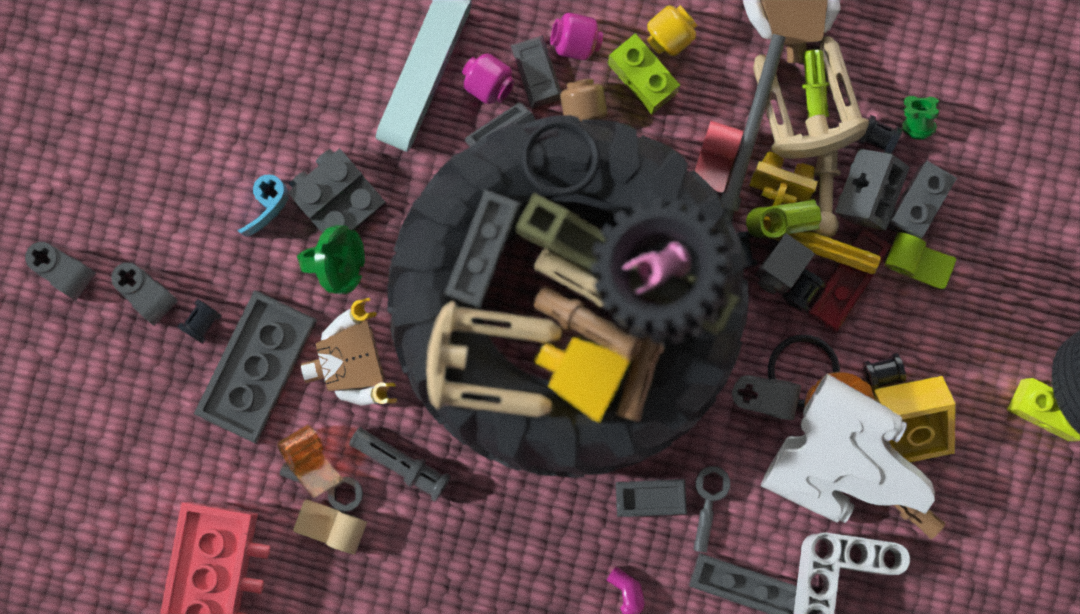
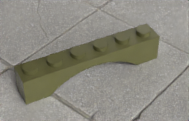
[517,194,738,336]

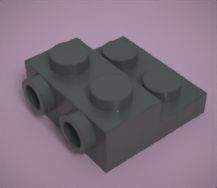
[287,148,387,233]

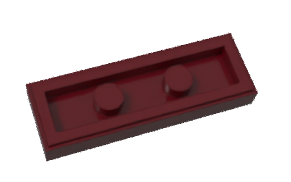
[808,227,892,332]

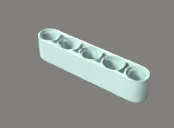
[375,0,472,152]

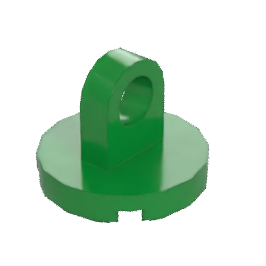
[297,225,365,295]

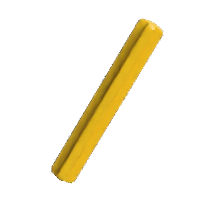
[763,216,880,274]

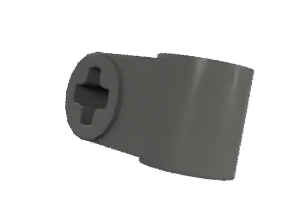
[25,242,96,301]
[111,262,178,326]
[732,375,801,420]

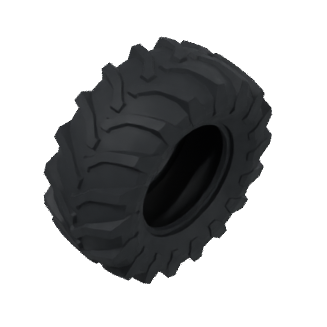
[387,115,749,478]

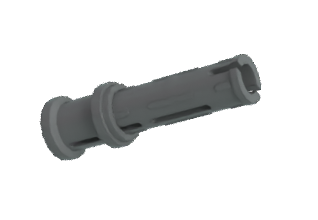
[349,426,451,502]

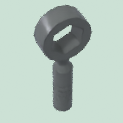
[279,462,364,511]
[693,466,730,553]

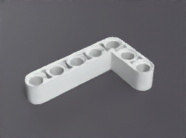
[794,533,910,614]

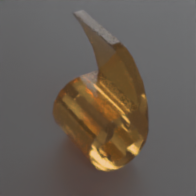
[277,424,343,498]

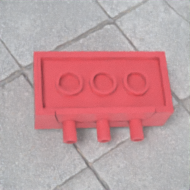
[160,502,271,614]

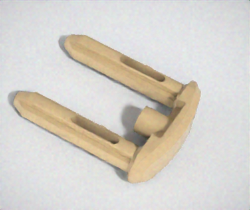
[753,36,869,159]
[427,301,562,417]

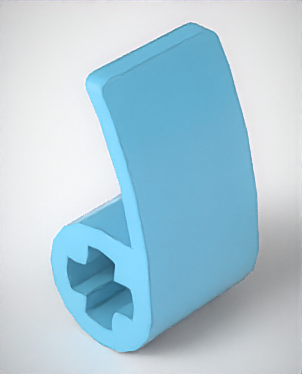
[237,175,289,237]

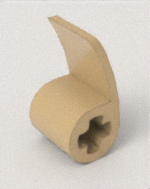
[293,499,367,555]

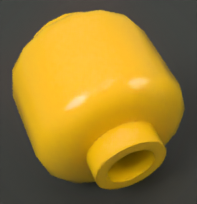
[646,5,698,56]

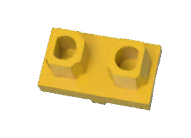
[749,152,818,206]

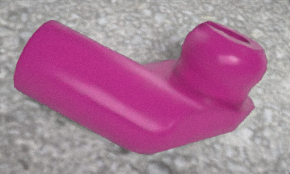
[606,566,645,614]

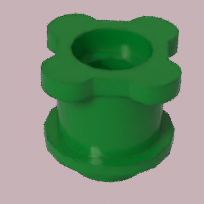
[902,96,939,140]

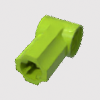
[746,199,822,238]

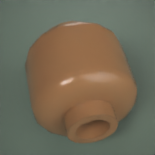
[560,78,608,122]

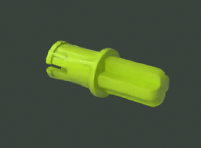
[802,49,830,119]

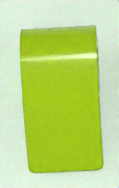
[885,232,956,289]

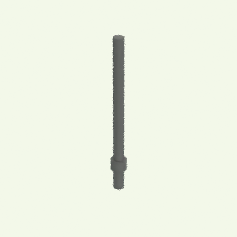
[721,34,786,222]

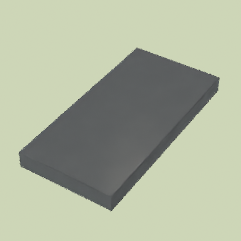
[194,290,317,444]

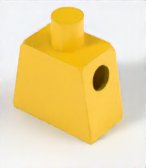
[536,338,629,423]

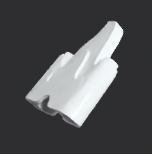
[761,374,935,523]

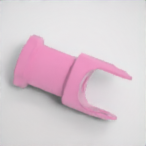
[623,242,691,294]

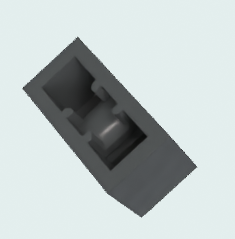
[835,149,910,231]
[888,161,957,239]
[754,233,815,295]

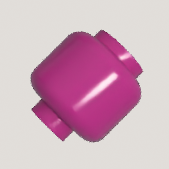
[550,13,603,60]
[462,53,515,105]

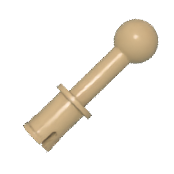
[812,150,841,238]

